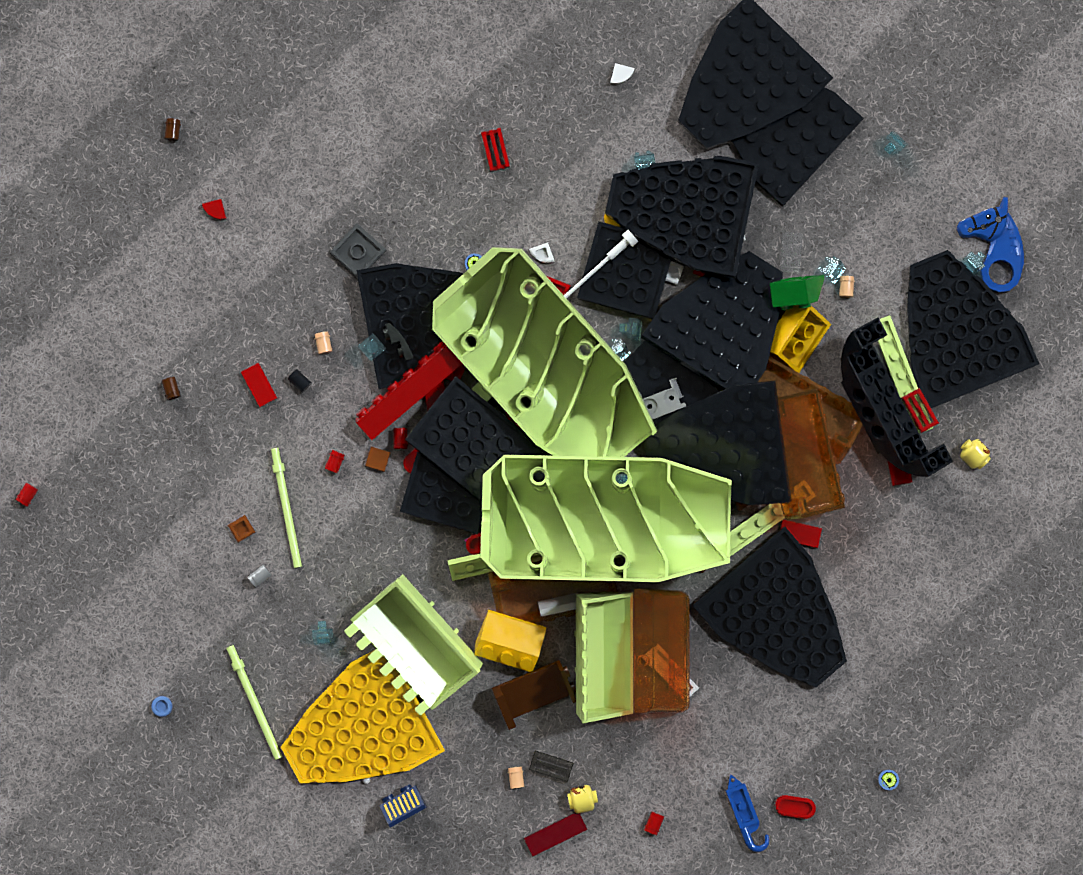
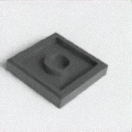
[330,223,387,278]

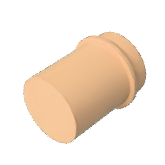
[839,276,855,298]
[314,332,332,354]
[507,767,524,789]

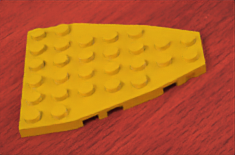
[281,650,445,783]

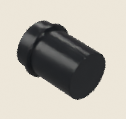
[288,369,312,393]

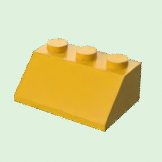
[770,305,831,374]
[474,609,546,672]

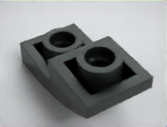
[383,323,413,361]

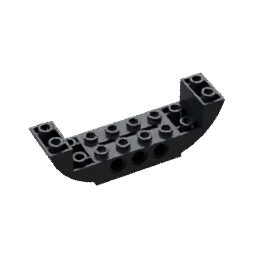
[841,317,953,477]

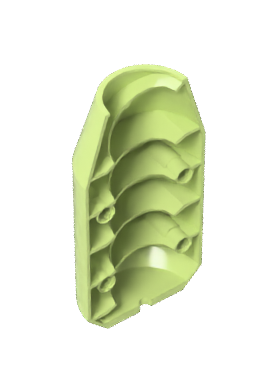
[432,247,657,457]
[480,455,732,582]

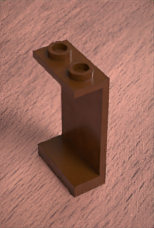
[492,660,576,730]

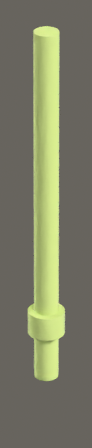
[271,448,302,568]
[226,645,283,760]

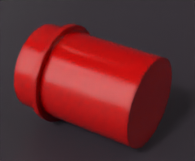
[392,428,408,449]
[325,450,345,473]
[15,483,38,507]
[644,811,664,836]

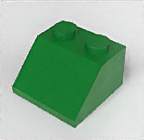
[770,275,824,310]

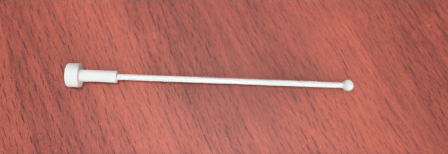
[564,230,638,298]

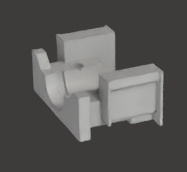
[639,378,686,420]

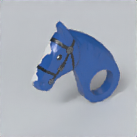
[957,197,1024,293]

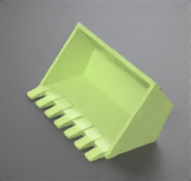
[344,574,483,715]
[574,591,633,723]

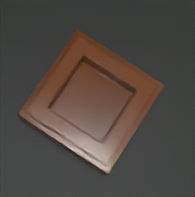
[365,447,390,472]
[228,515,256,543]

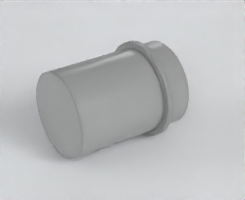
[247,565,272,588]

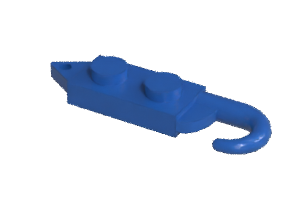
[725,774,770,852]

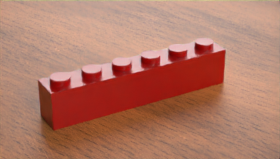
[355,342,463,440]

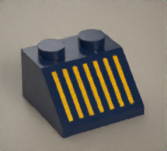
[379,784,428,827]

